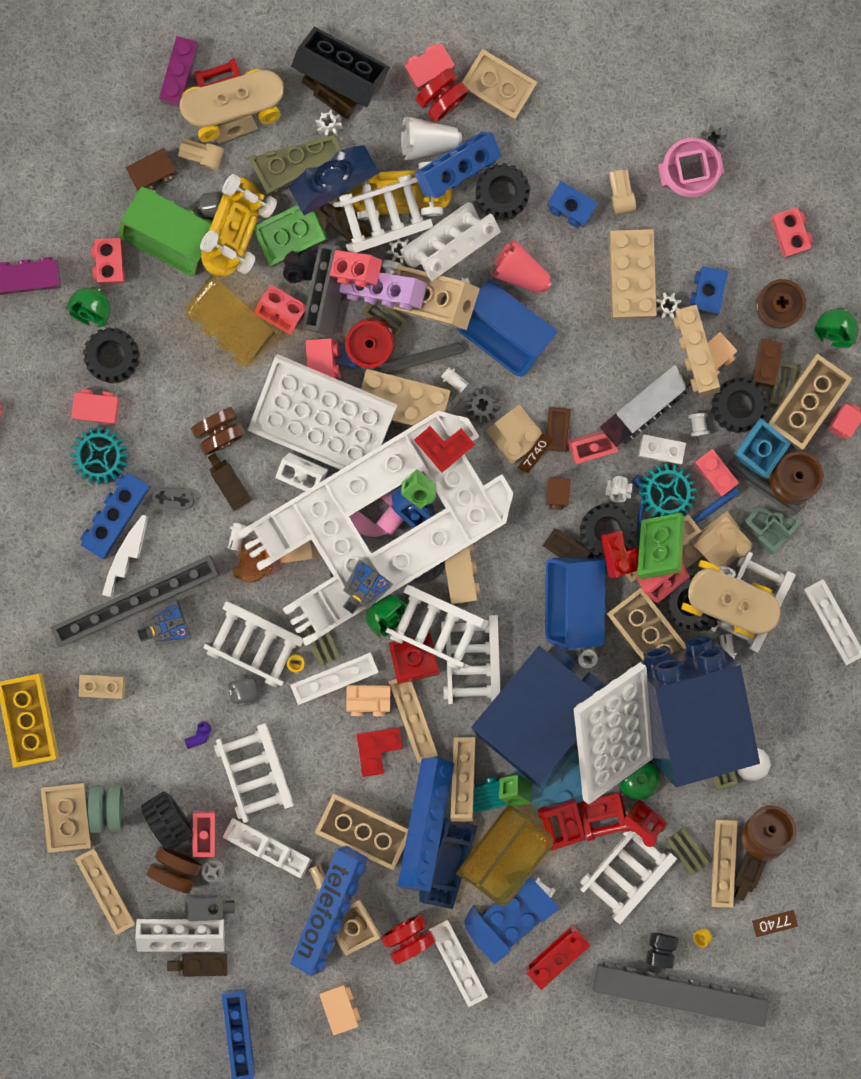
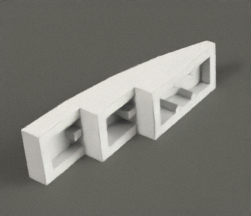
[102,515,148,597]
[223,818,313,879]

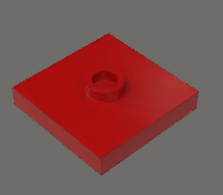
[389,633,440,684]

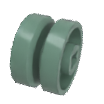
[88,785,124,833]

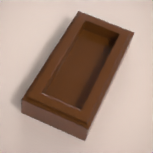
[546,407,571,452]

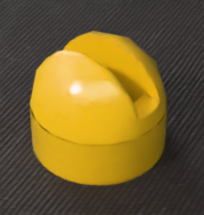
[287,654,305,672]
[693,928,713,948]

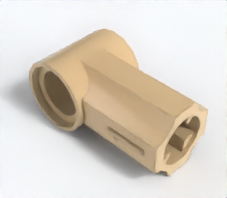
[178,138,224,170]
[609,170,636,215]

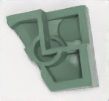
[740,506,802,555]

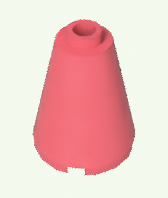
[489,239,552,294]

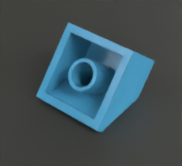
[735,418,791,478]

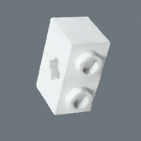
[637,434,686,465]
[275,453,328,491]

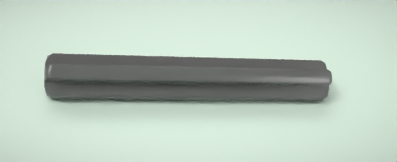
[379,342,463,374]
[726,460,801,515]

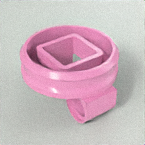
[658,137,724,198]
[349,489,403,537]

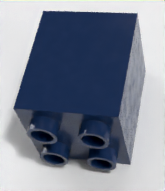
[632,636,760,787]
[471,644,606,790]

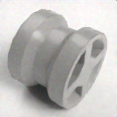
[202,859,224,882]

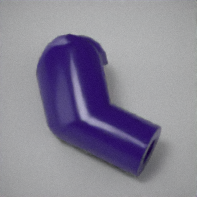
[184,721,211,749]

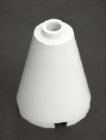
[401,117,462,160]

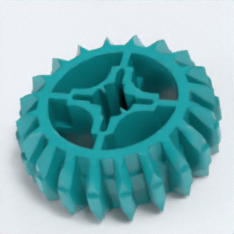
[70,426,129,485]
[639,463,697,518]

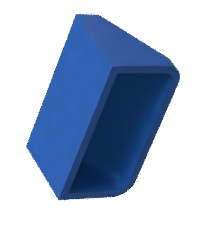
[457,279,558,377]
[545,558,607,650]

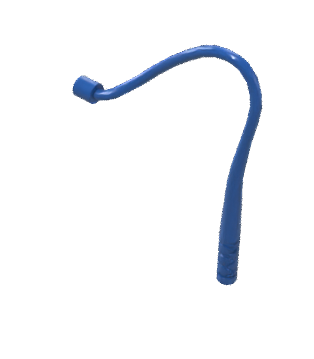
[631,476,740,546]

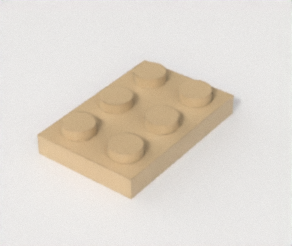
[462,49,538,120]
[41,783,92,853]

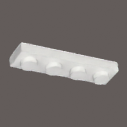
[803,579,861,665]
[290,652,379,705]
[428,919,488,1007]

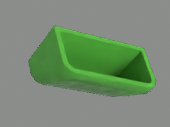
[119,186,212,276]

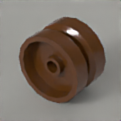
[755,279,806,329]
[190,407,246,456]
[769,451,824,505]
[741,805,796,861]
[146,846,202,894]

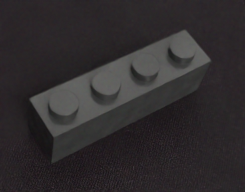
[301,243,348,336]

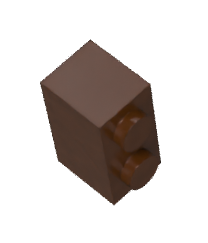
[125,148,177,191]
[751,339,783,387]
[545,477,571,510]

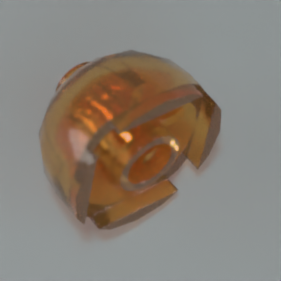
[233,539,273,583]

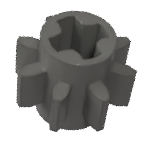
[701,125,727,149]

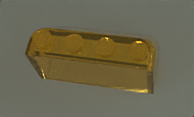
[185,274,278,368]
[456,804,553,906]

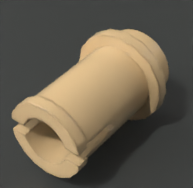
[308,864,326,891]

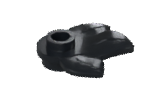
[283,250,317,284]

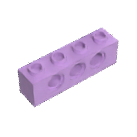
[339,273,427,311]

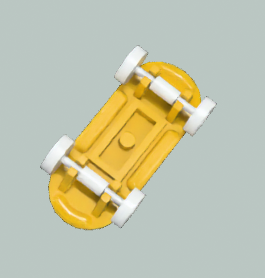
[346,162,453,220]
[200,174,277,276]

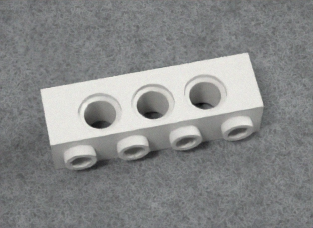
[135,919,225,952]

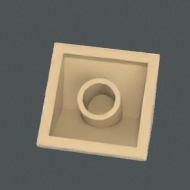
[335,899,381,956]

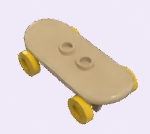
[179,69,284,142]
[681,560,781,639]

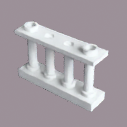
[333,174,433,253]
[400,202,501,281]
[711,552,796,653]
[386,585,489,670]
[203,601,303,688]
[441,615,500,704]
[214,723,294,823]
[579,831,677,924]

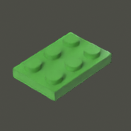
[254,205,328,267]
[637,513,685,580]

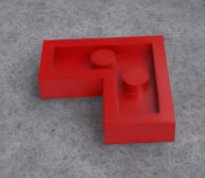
[414,426,475,473]
[601,530,639,578]
[357,728,402,777]

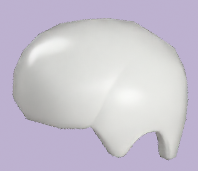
[737,748,771,781]

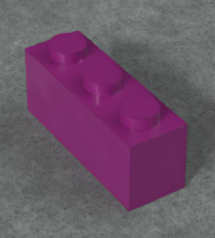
[159,36,199,107]
[0,257,61,295]

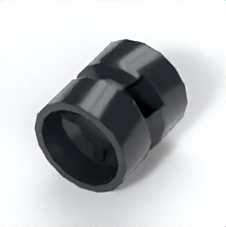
[645,932,679,969]

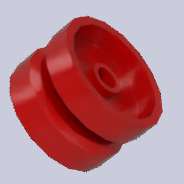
[415,68,470,123]
[345,317,396,368]
[380,914,436,965]

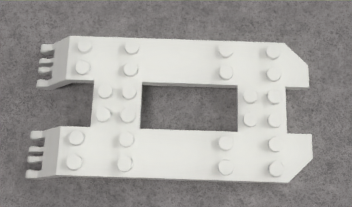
[237,411,513,646]

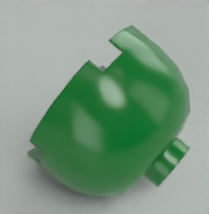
[66,287,111,328]
[813,308,859,348]
[365,595,407,638]
[618,760,661,800]

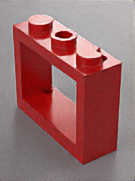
[525,924,590,990]

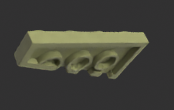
[248,135,342,196]

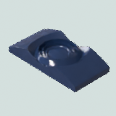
[289,145,380,216]
[419,818,478,909]

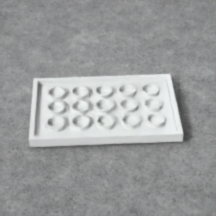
[248,354,397,470]
[574,662,653,804]

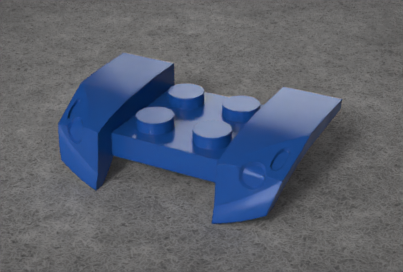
[464,870,559,964]

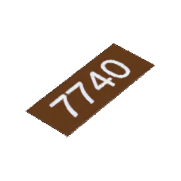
[517,434,553,473]
[752,910,798,937]

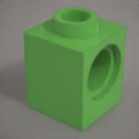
[401,469,436,509]
[499,775,532,807]

